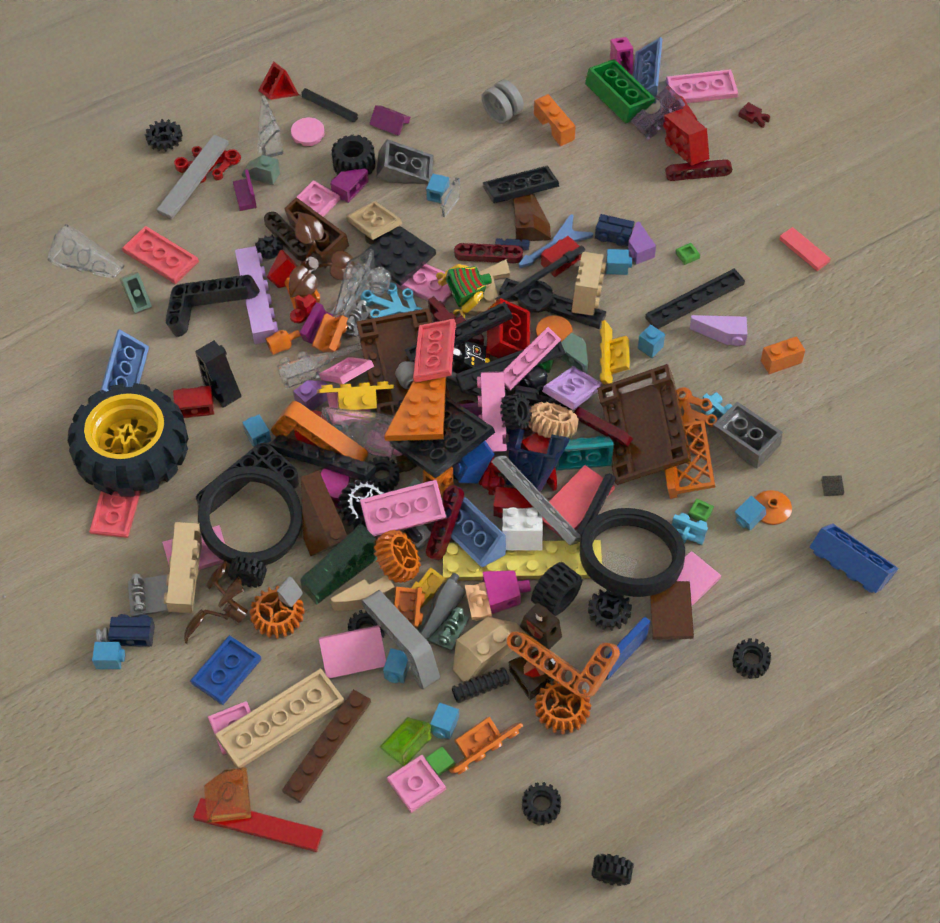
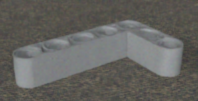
[361,590,440,689]

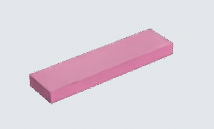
[503,327,561,392]

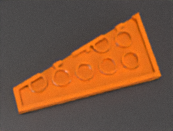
[384,377,446,441]

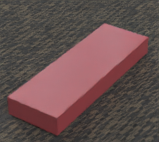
[779,227,831,271]

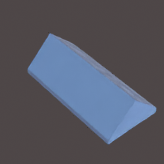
[633,37,662,104]
[100,329,149,393]
[442,493,506,567]

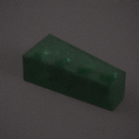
[300,524,377,605]

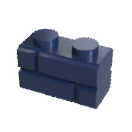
[595,214,635,246]
[108,614,155,646]

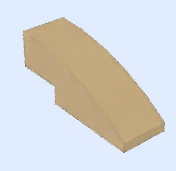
[330,575,395,611]

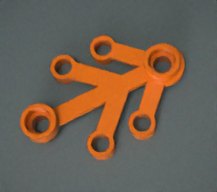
[677,387,718,454]

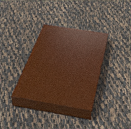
[650,581,694,640]

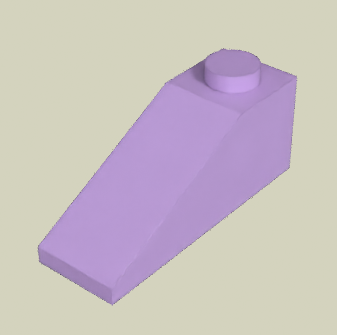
[690,315,747,346]

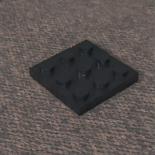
[361,226,436,286]

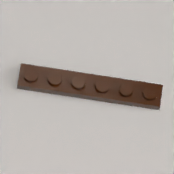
[282,689,371,803]

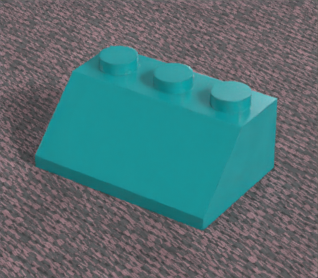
[555,436,614,471]

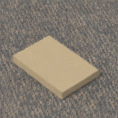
[346,201,402,240]

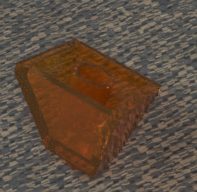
[204,767,251,823]

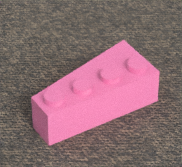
[477,371,507,451]

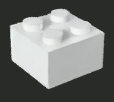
[502,507,543,550]

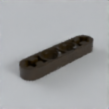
[264,212,310,261]

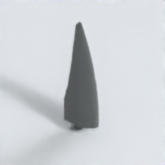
[420,573,466,639]

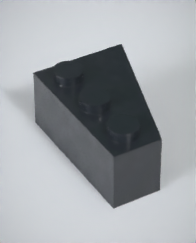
[195,340,242,408]

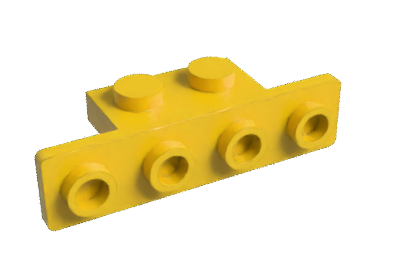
[600,320,630,385]
[316,381,394,411]

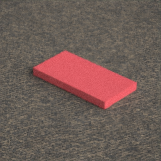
[122,226,199,284]
[413,319,456,382]
[542,465,615,538]
[89,491,141,538]

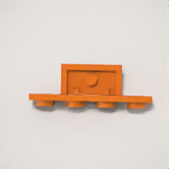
[448,717,523,775]

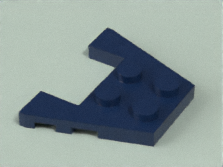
[506,428,570,492]

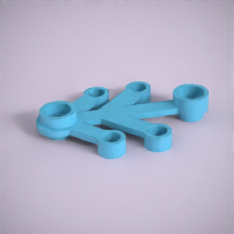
[361,283,422,319]

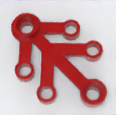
[174,146,241,183]

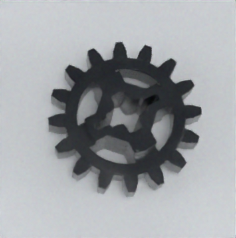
[145,119,183,152]
[588,589,632,631]

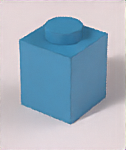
[426,174,450,204]
[606,249,632,275]
[638,325,665,358]
[242,414,271,447]
[735,496,766,531]
[92,642,125,669]
[383,648,410,683]
[430,702,459,739]

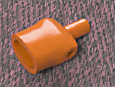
[265,330,301,355]

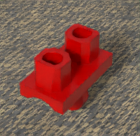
[290,294,316,324]
[479,457,505,495]

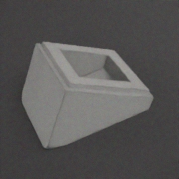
[277,576,302,607]

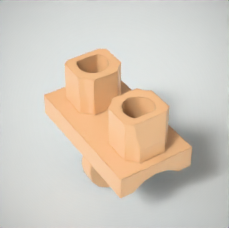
[465,582,492,621]

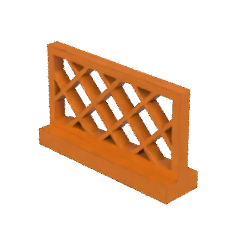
[665,420,716,499]

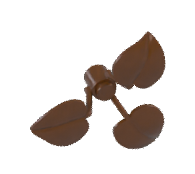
[289,213,358,297]
[184,560,248,644]

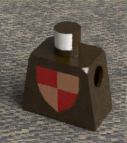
[520,603,562,650]
[509,650,555,700]

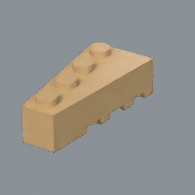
[572,252,606,316]
[164,522,202,613]

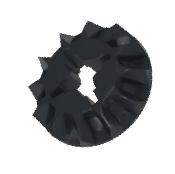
[255,234,283,259]

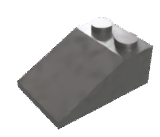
[376,139,434,184]
[713,402,783,469]

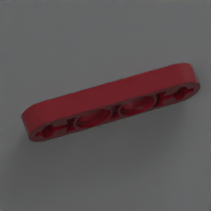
[665,159,733,181]
[454,243,523,264]
[573,407,633,447]
[426,485,464,561]

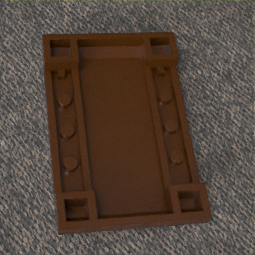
[357,308,451,424]
[597,364,691,485]

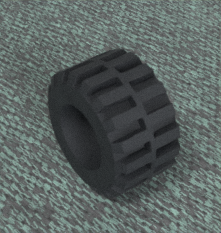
[331,134,375,175]
[531,562,583,616]

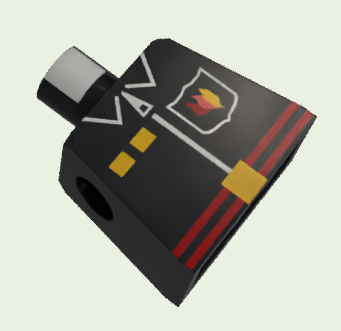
[453,342,490,373]

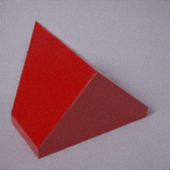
[258,62,300,99]
[267,250,298,288]

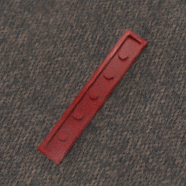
[193,798,323,852]

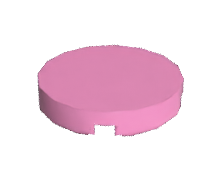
[291,117,325,146]

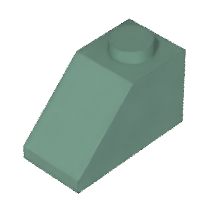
[242,155,280,185]
[120,272,152,313]
[559,332,588,374]

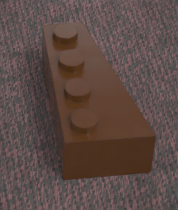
[284,197,349,268]

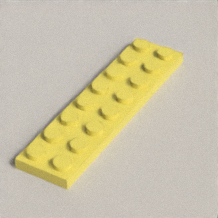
[443,540,602,581]

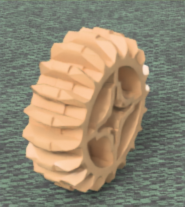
[529,402,579,438]

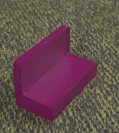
[369,105,411,135]
[233,169,257,211]
[299,302,337,344]

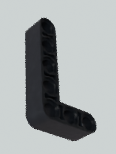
[166,275,260,337]
[196,443,299,514]

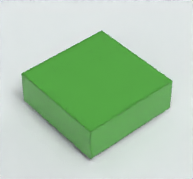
[675,243,700,265]
[688,498,714,522]
[425,746,455,777]

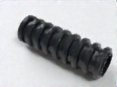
[452,667,510,703]

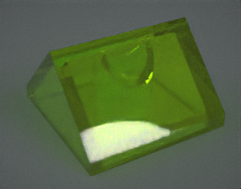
[380,717,432,766]

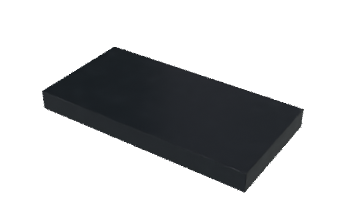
[483,166,559,204]

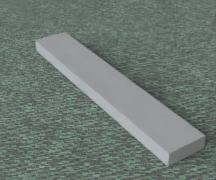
[157,135,229,219]
[492,456,581,545]

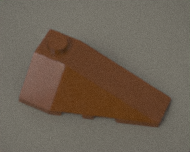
[513,193,551,241]

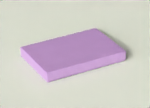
[542,366,603,410]

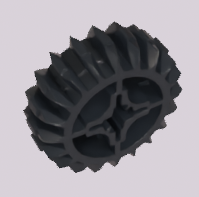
[337,479,385,532]

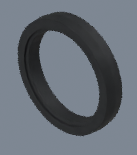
[198,466,302,565]
[580,508,685,597]

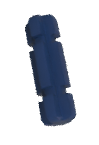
[495,238,530,250]

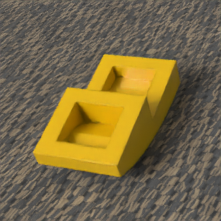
[411,567,446,609]

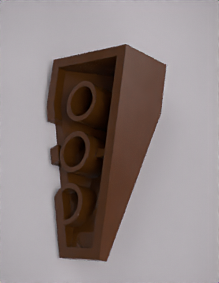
[301,470,349,557]

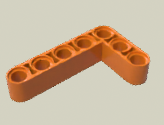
[271,401,369,462]
[507,632,620,697]

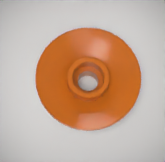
[755,490,792,525]

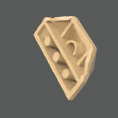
[453,617,526,683]

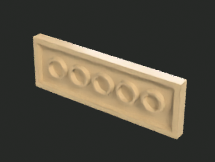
[215,669,344,770]

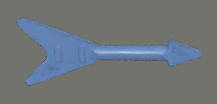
[519,214,593,268]

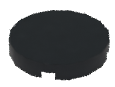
[518,281,554,313]

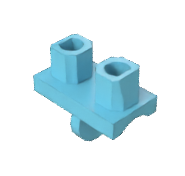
[701,392,732,422]
[672,513,708,545]

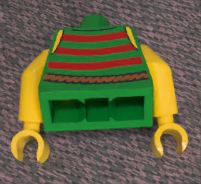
[436,264,492,318]

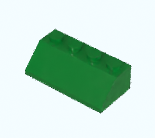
[585,59,655,124]

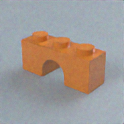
[534,94,576,146]

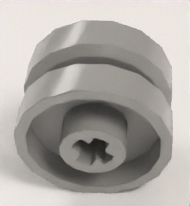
[482,79,524,124]

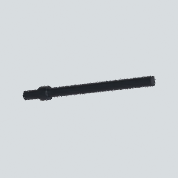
[495,245,585,301]

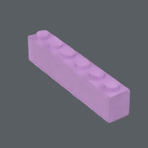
[235,246,278,344]

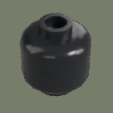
[519,366,548,389]

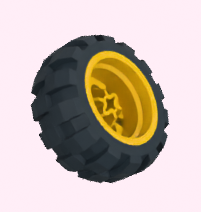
[67,383,189,497]

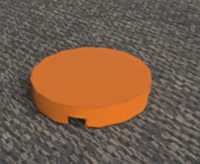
[536,315,572,342]

